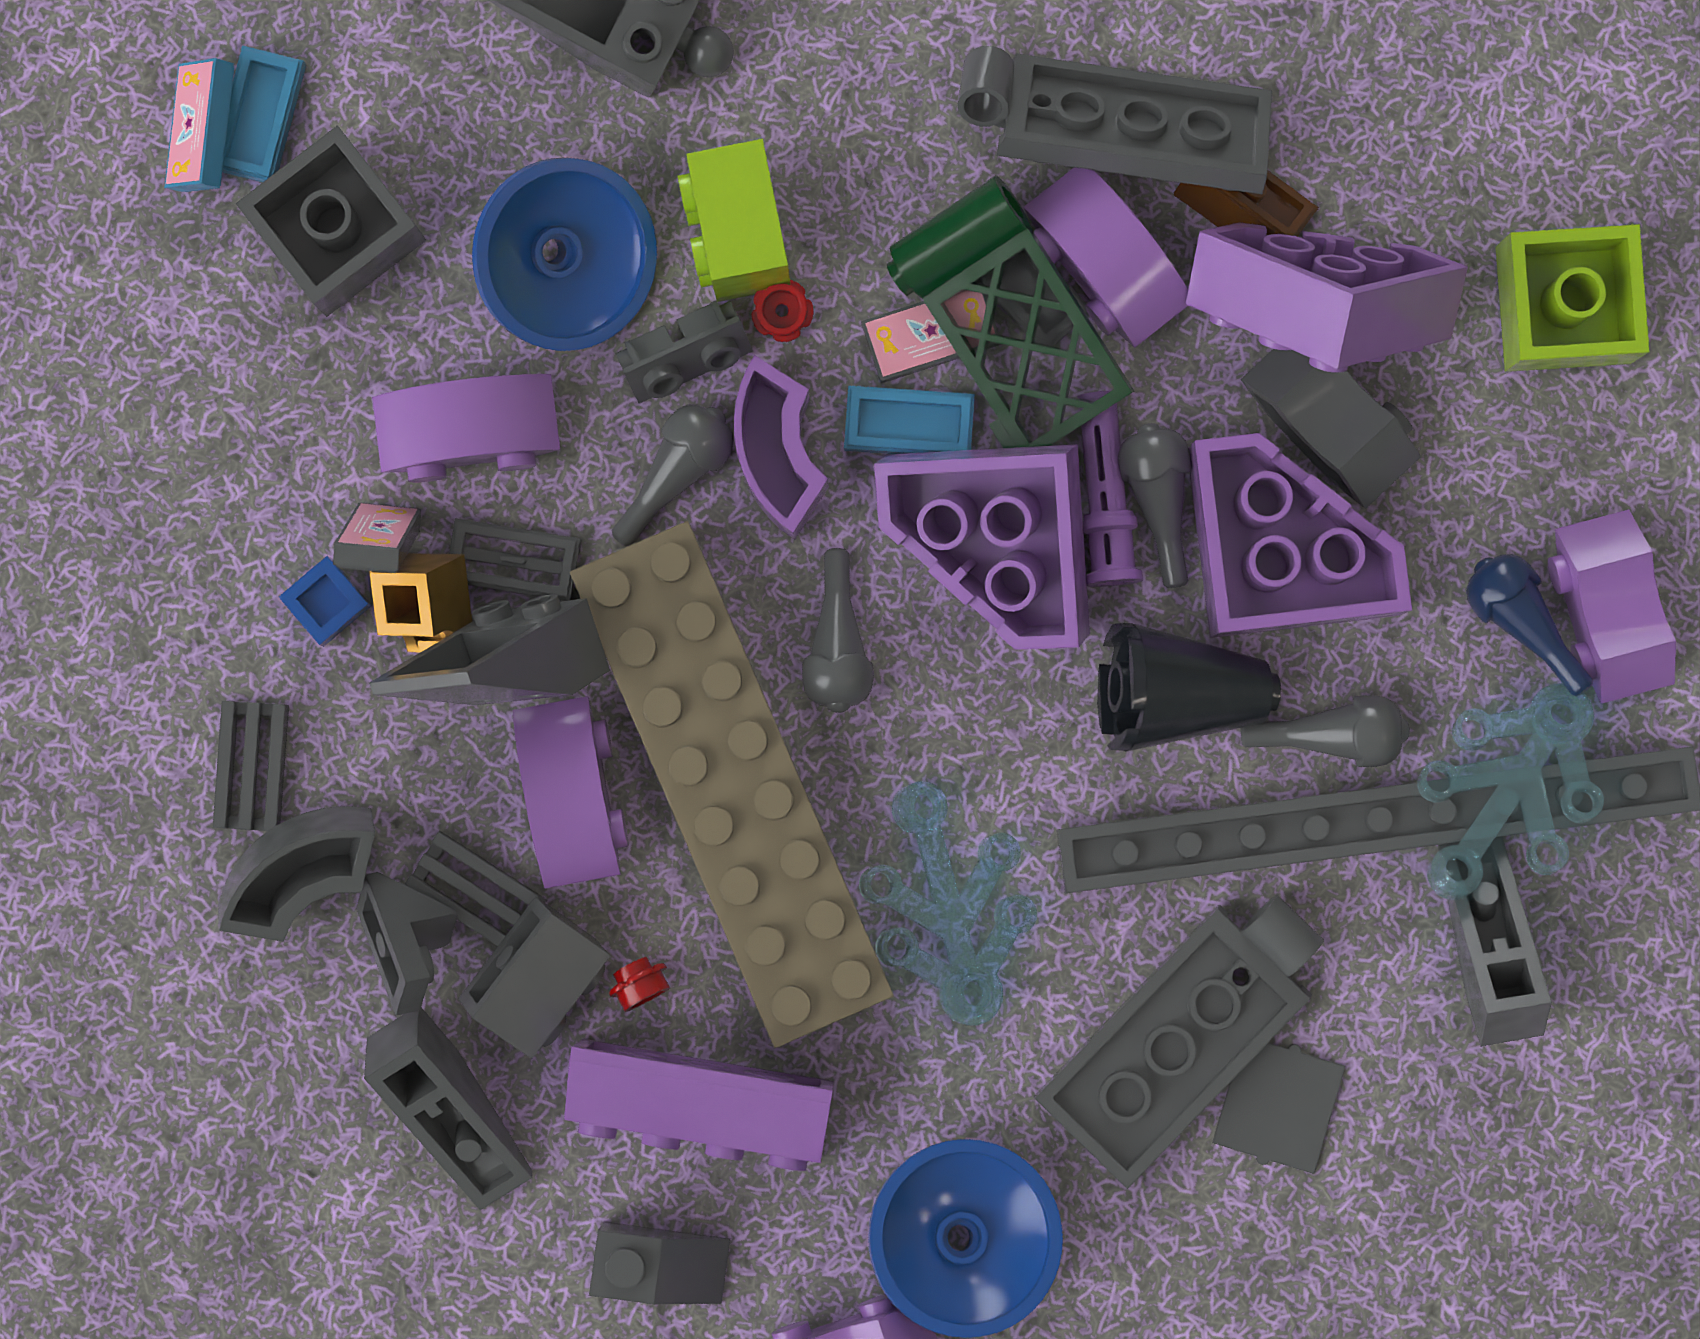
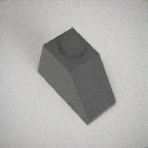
[589,1222,730,1305]

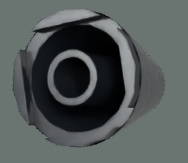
[1097,623,1281,752]

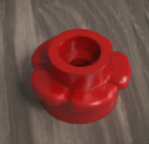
[751,280,814,342]
[609,957,670,1012]

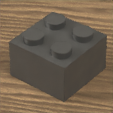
[235,125,426,317]

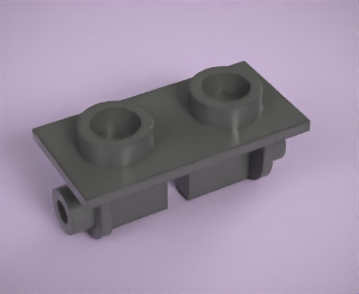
[615,300,753,404]

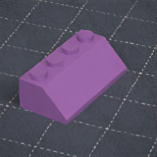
[564,1039,834,1171]

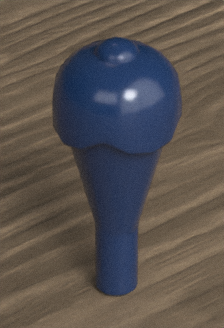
[1466,554,1593,696]

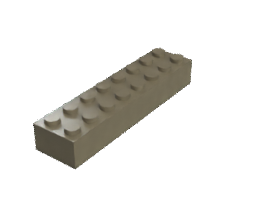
[570,521,894,1049]

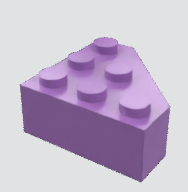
[1186,223,1468,372]
[1189,433,1412,638]
[874,444,1090,650]

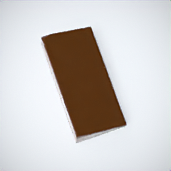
[1173,170,1319,237]

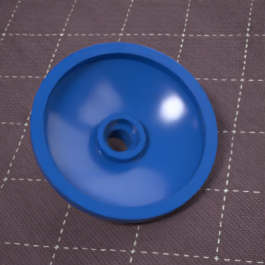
[472,157,657,351]
[868,1139,1063,1338]

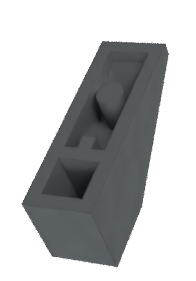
[1438,837,1552,1047]
[364,1007,532,1210]

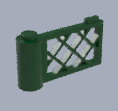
[886,175,1134,448]

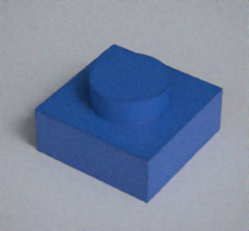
[279,556,372,647]

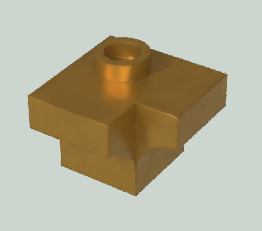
[369,553,472,653]

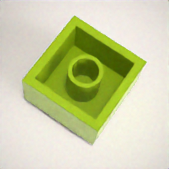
[677,139,791,302]
[1495,224,1650,372]

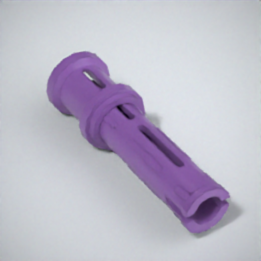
[1077,391,1143,587]

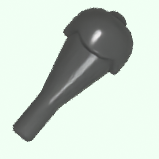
[612,404,734,546]
[1118,423,1192,588]
[802,548,874,713]
[1241,695,1410,767]

